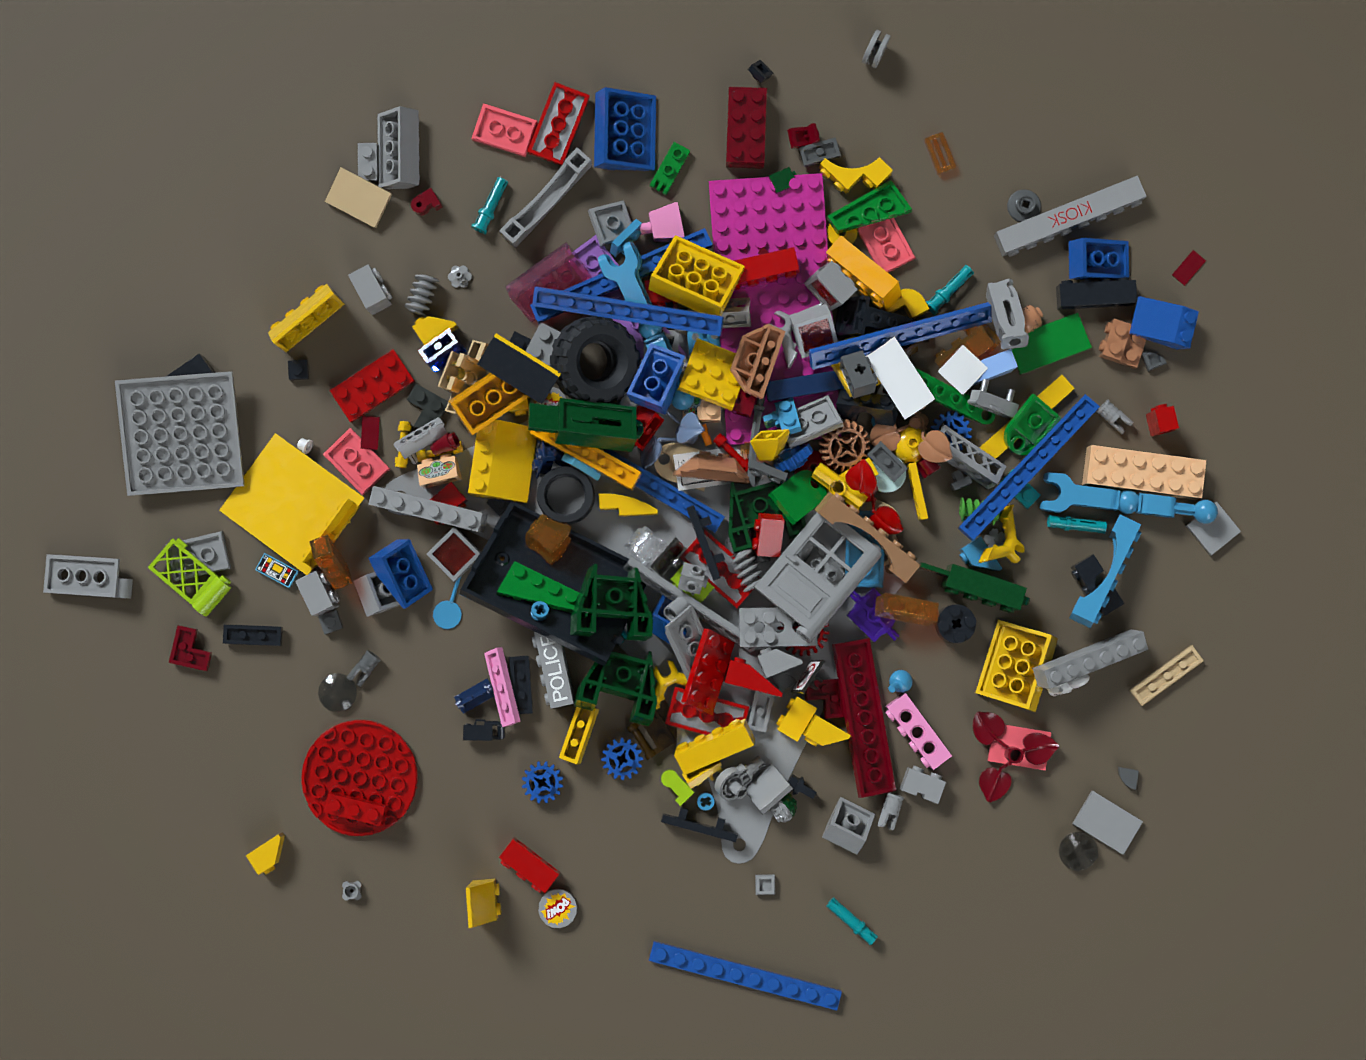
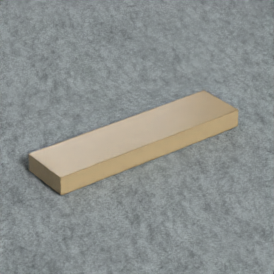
[1129,645,1204,706]

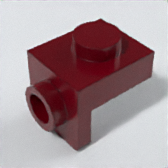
[787,123,820,149]

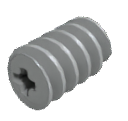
[405,274,439,317]
[730,549,762,593]

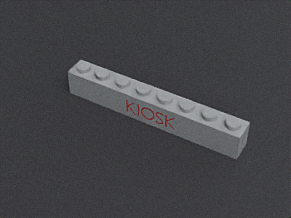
[994,176,1146,257]

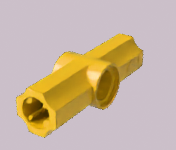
[811,463,868,510]

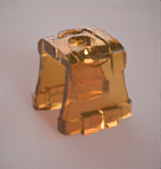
[525,514,571,565]

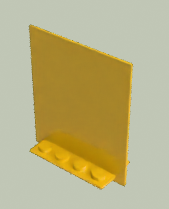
[219,433,364,575]

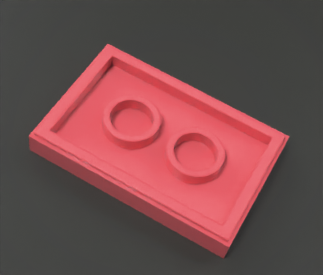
[471,103,538,158]
[857,218,915,273]
[323,428,390,495]
[987,725,1051,771]

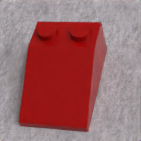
[724,657,783,697]

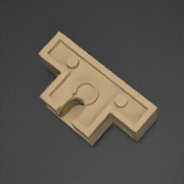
[438,340,490,417]

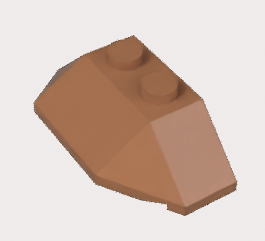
[730,324,786,399]
[673,451,750,484]

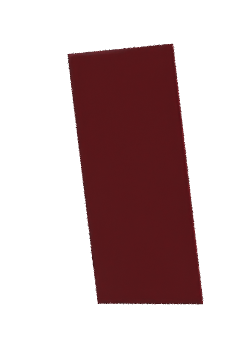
[1172,250,1206,286]
[360,416,380,450]

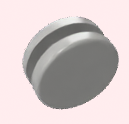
[862,30,891,68]

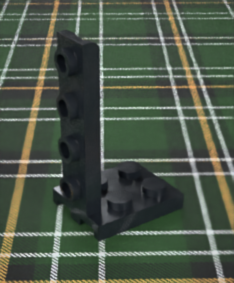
[835,295,930,343]

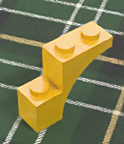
[819,157,893,194]

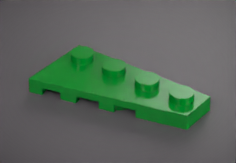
[827,180,912,234]
[496,561,579,613]

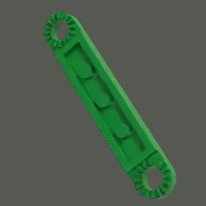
[915,368,995,425]

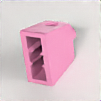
[640,202,685,242]

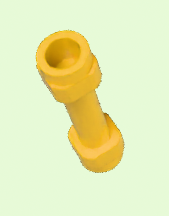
[395,421,412,468]
[416,441,463,462]

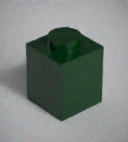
[769,167,797,194]

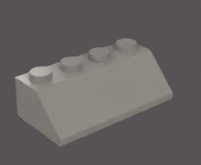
[378,106,420,189]

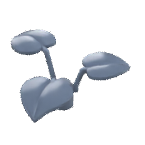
[640,402,705,470]

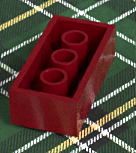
[726,87,767,169]

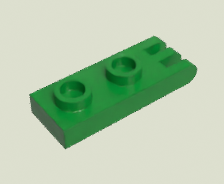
[649,142,690,195]

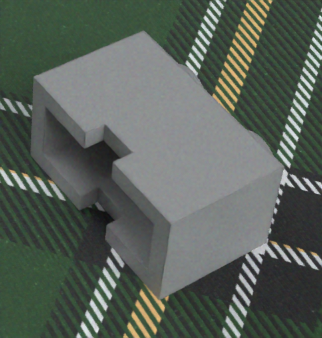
[900,765,946,804]

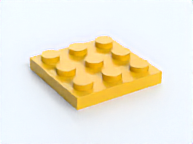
[678,338,741,411]

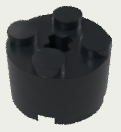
[935,604,976,643]

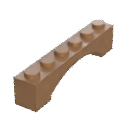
[815,492,920,583]

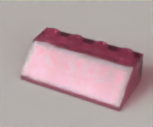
[505,242,592,322]

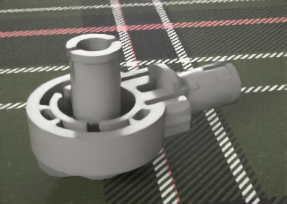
[714,756,766,800]

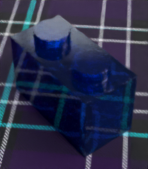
[418,328,466,373]

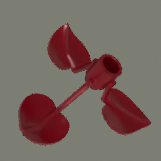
[972,711,1059,802]

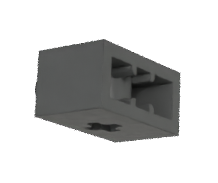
[840,350,878,398]

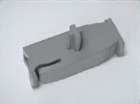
[986,279,1029,350]

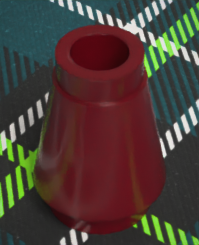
[430,432,460,455]

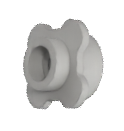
[342,881,362,901]

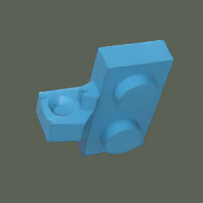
[610,219,642,257]
[763,398,802,435]

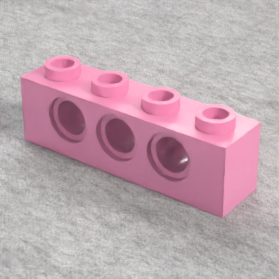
[885,693,952,770]

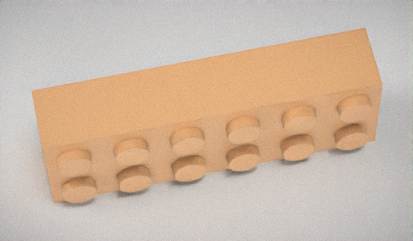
[1082,445,1206,500]

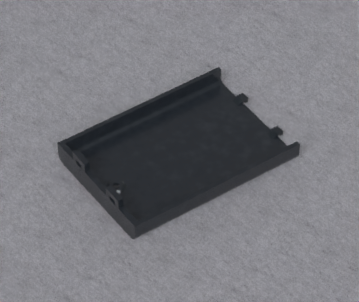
[459,500,653,666]

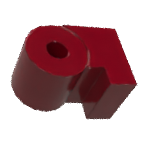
[411,188,443,216]
[732,389,756,418]
[916,459,941,479]

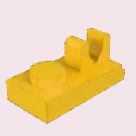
[682,761,723,789]

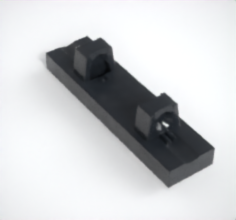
[686,505,725,581]
[661,807,738,842]

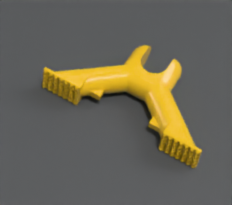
[979,504,1025,563]
[653,660,687,709]

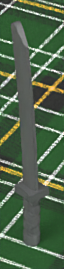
[748,391,766,487]

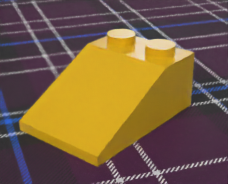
[466,879,501,928]

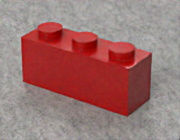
[323,792,389,826]
[499,837,560,893]

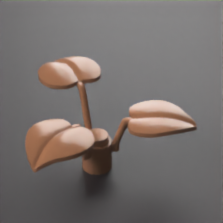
[870,377,953,463]

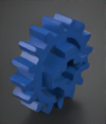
[930,411,972,451]
[773,443,814,472]
[601,738,643,780]
[522,761,564,803]

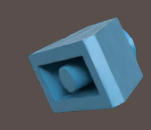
[959,537,1002,571]

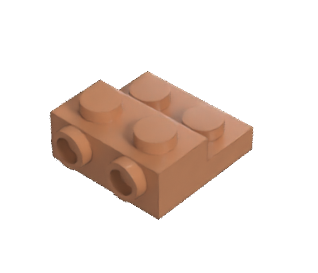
[1098,319,1146,369]

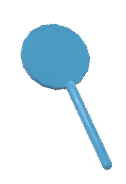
[433,577,462,629]

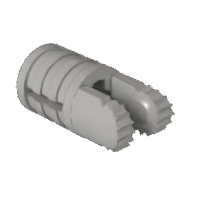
[1096,399,1134,435]
[878,792,904,830]

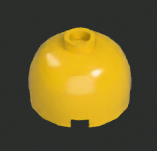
[892,426,927,464]

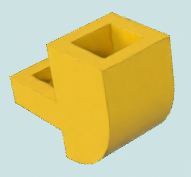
[883,289,929,319]

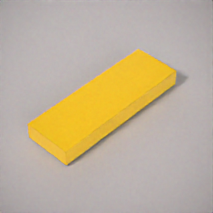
[906,462,928,521]

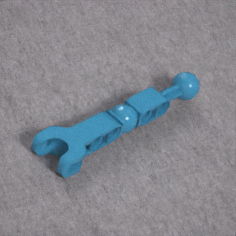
[598,241,694,410]
[1040,472,1218,524]

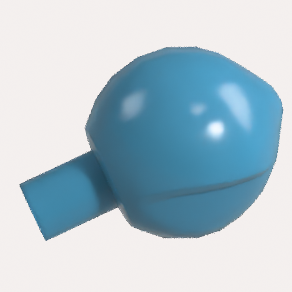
[888,670,913,693]

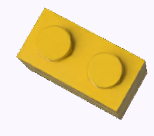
[776,696,817,742]

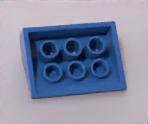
[594,87,656,171]

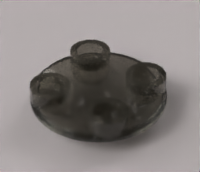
[318,673,357,712]
[1059,832,1098,871]

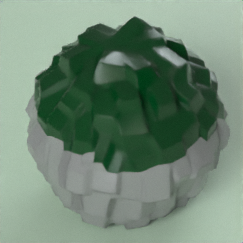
[769,793,797,822]

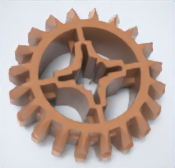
[819,420,870,471]

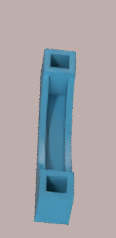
[1069,515,1142,628]

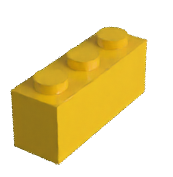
[559,707,599,764]

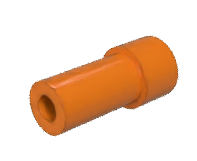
[701,424,713,446]

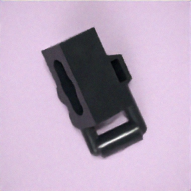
[463,719,505,741]

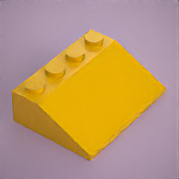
[648,235,745,316]
[268,284,345,353]
[468,419,537,503]
[975,620,1058,712]

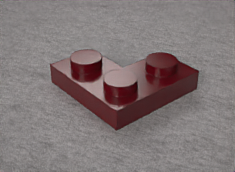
[169,625,212,671]
[804,679,844,718]

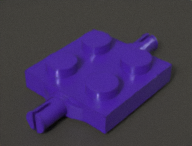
[846,588,901,642]

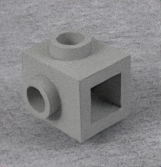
[677,562,708,594]

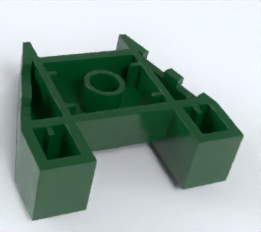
[728,482,806,554]
[570,564,653,641]
[574,651,657,726]

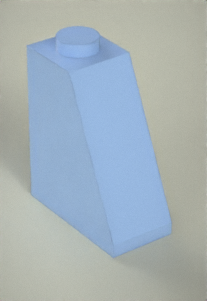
[972,349,1018,386]

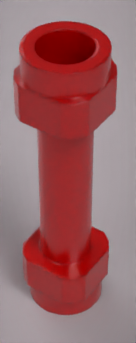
[713,433,749,472]

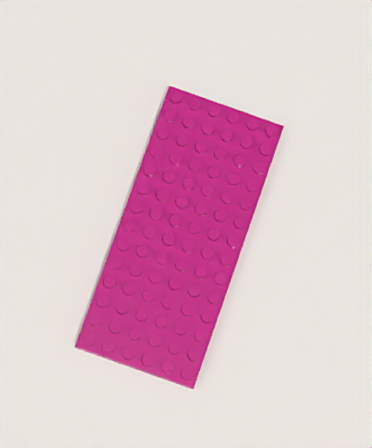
[709,173,841,445]

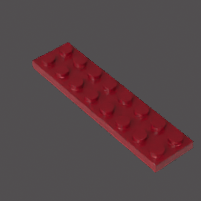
[832,638,896,798]

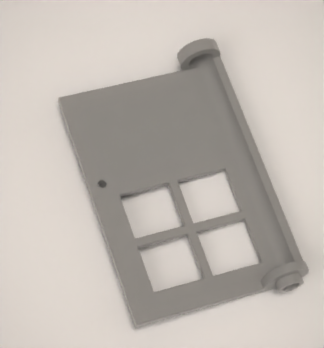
[754,512,882,643]

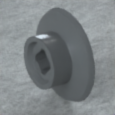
[1007,189,1041,222]

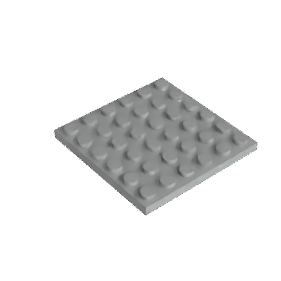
[115,371,245,496]

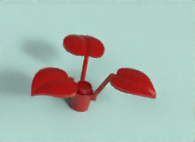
[845,459,904,535]

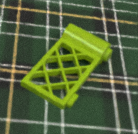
[148,538,232,617]

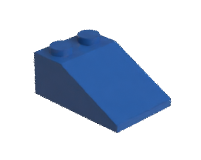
[1069,238,1129,280]
[1129,296,1199,350]
[627,343,686,415]
[369,539,433,609]

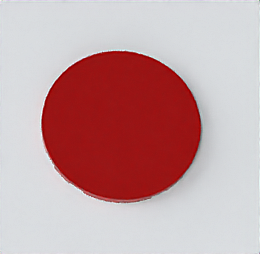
[301,720,418,836]

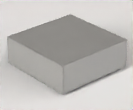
[755,874,775,895]

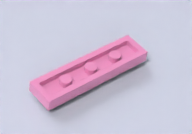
[484,647,521,727]

